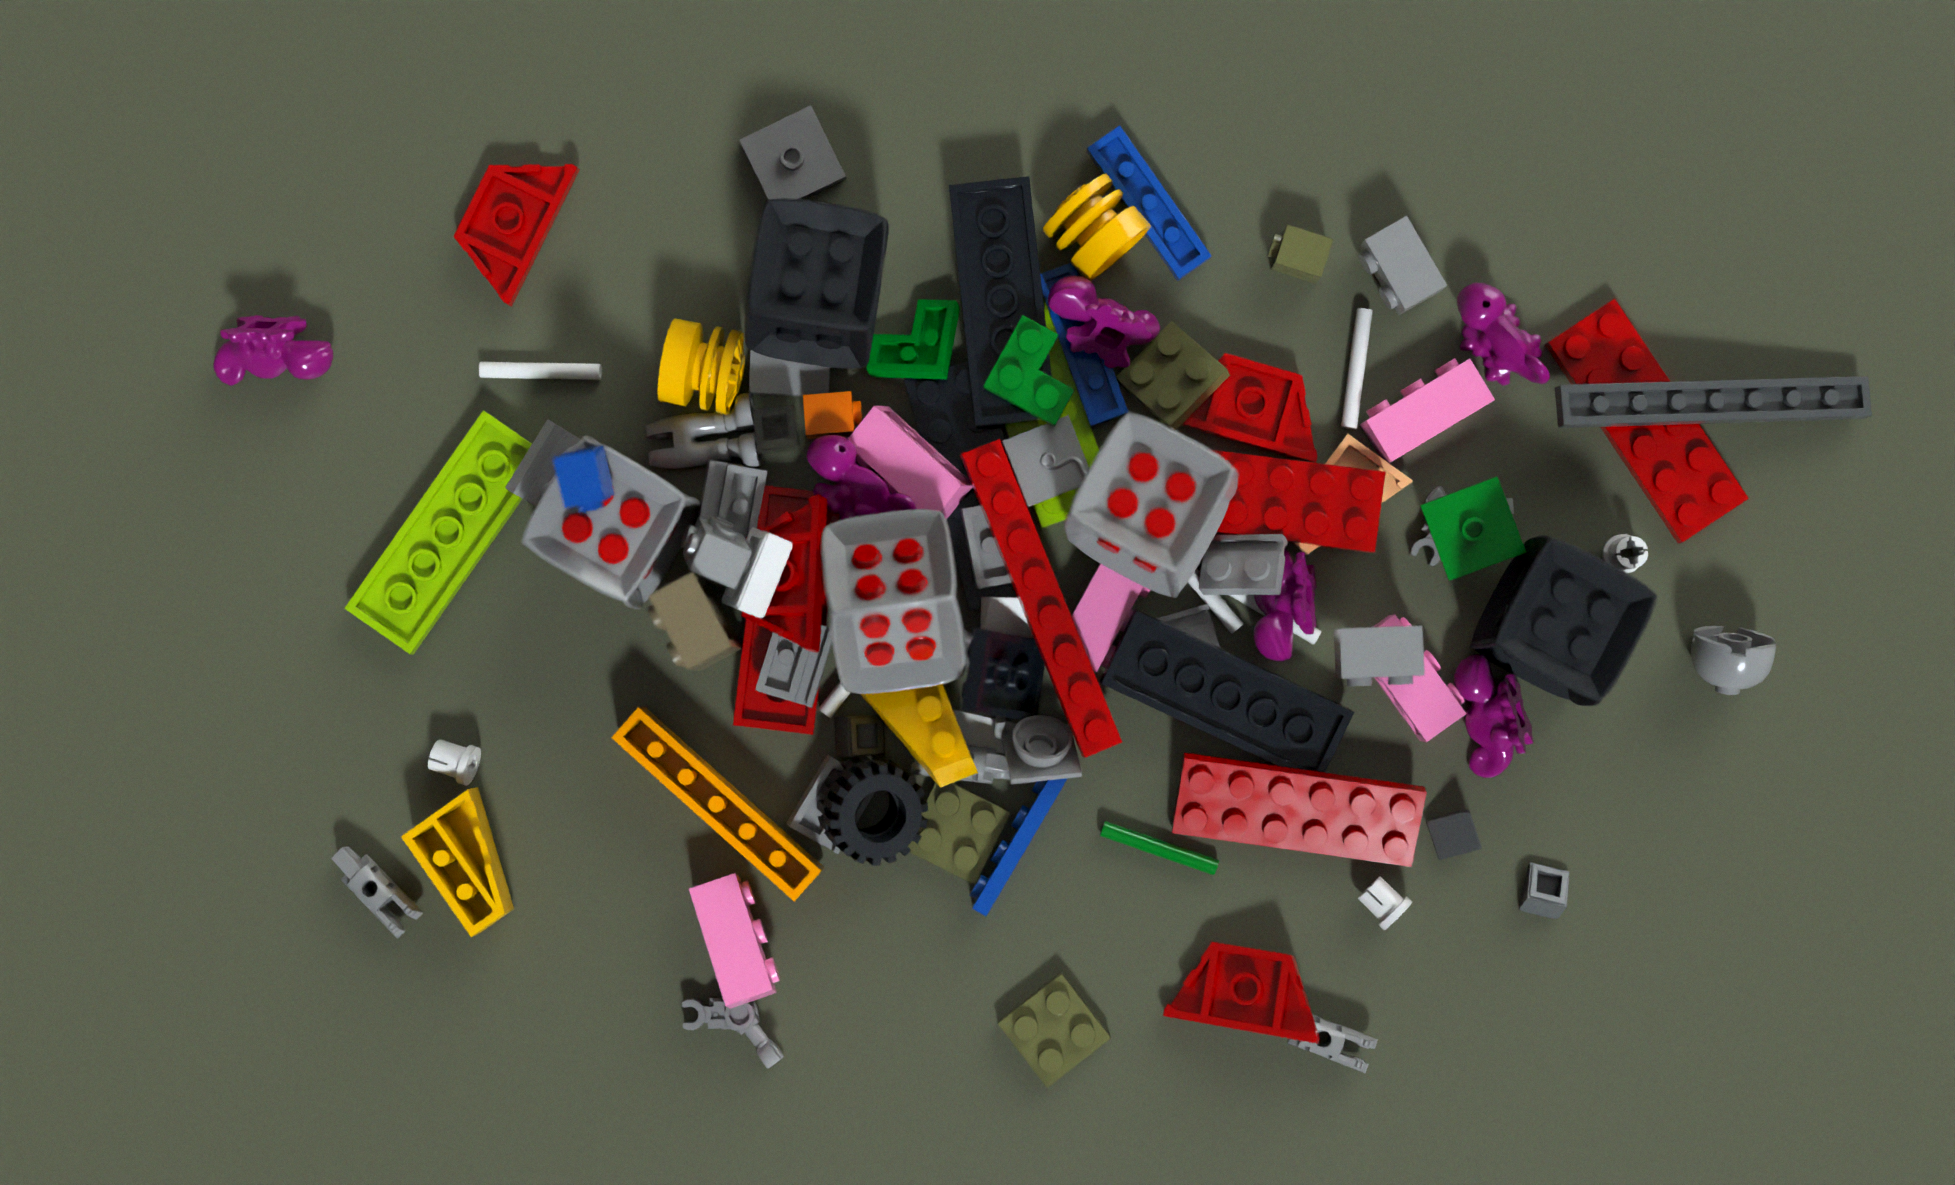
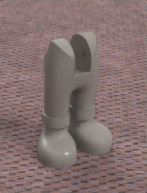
[645,392,762,469]

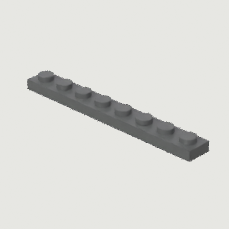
[1555,376,1872,428]

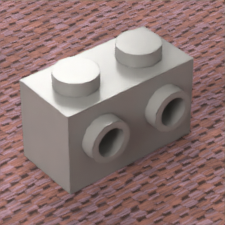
[1358,216,1448,316]
[680,516,752,589]
[1334,626,1425,686]

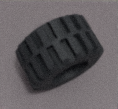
[817,755,928,865]

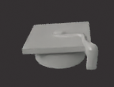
[1002,415,1089,507]
[993,715,1082,784]

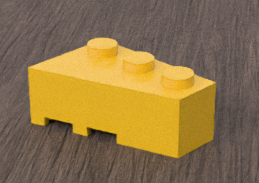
[861,684,978,788]
[401,787,514,937]

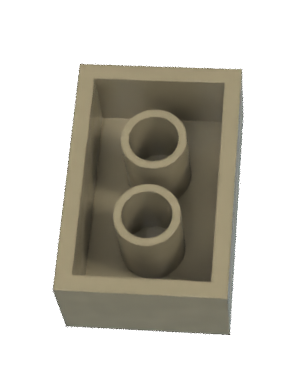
[647,572,742,671]

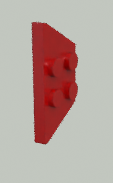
[453,164,580,307]
[1181,353,1318,463]
[742,495,827,653]
[1163,942,1320,1044]

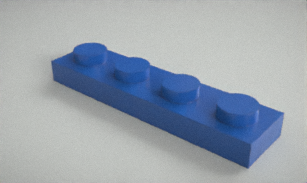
[1086,125,1211,281]
[1040,263,1128,427]
[969,778,1068,916]

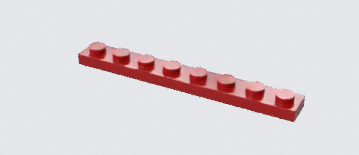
[960,439,1122,758]

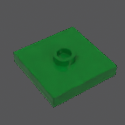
[1420,476,1526,581]

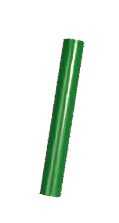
[1099,821,1219,875]

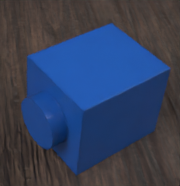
[553,445,615,512]

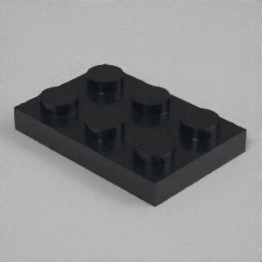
[961,628,1045,720]

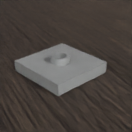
[739,105,846,200]
[748,350,831,397]

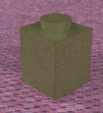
[1267,224,1333,284]

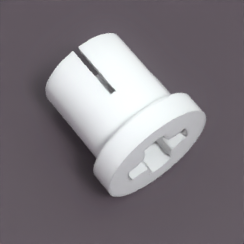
[1602,534,1648,574]
[428,739,481,786]
[1358,876,1412,930]

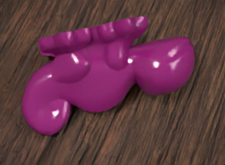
[1048,276,1161,368]
[1457,283,1550,386]
[213,315,333,386]
[806,435,916,520]
[1254,548,1317,661]
[1454,654,1534,778]

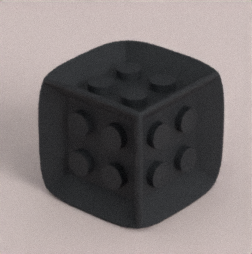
[744,198,889,369]
[1470,535,1657,706]

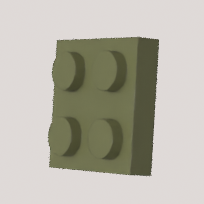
[1116,321,1230,431]
[908,783,1011,885]
[997,972,1111,1088]

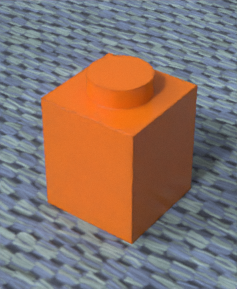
[803,391,863,439]

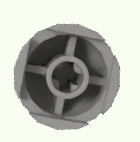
[1691,626,1776,695]

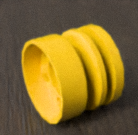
[1043,174,1151,281]
[657,318,745,415]

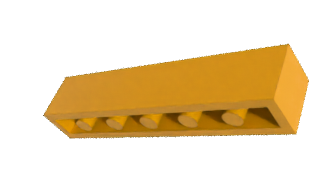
[611,707,824,901]

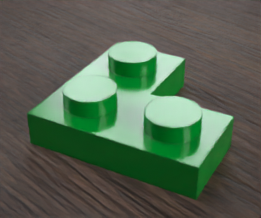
[866,299,960,380]
[983,315,1075,427]

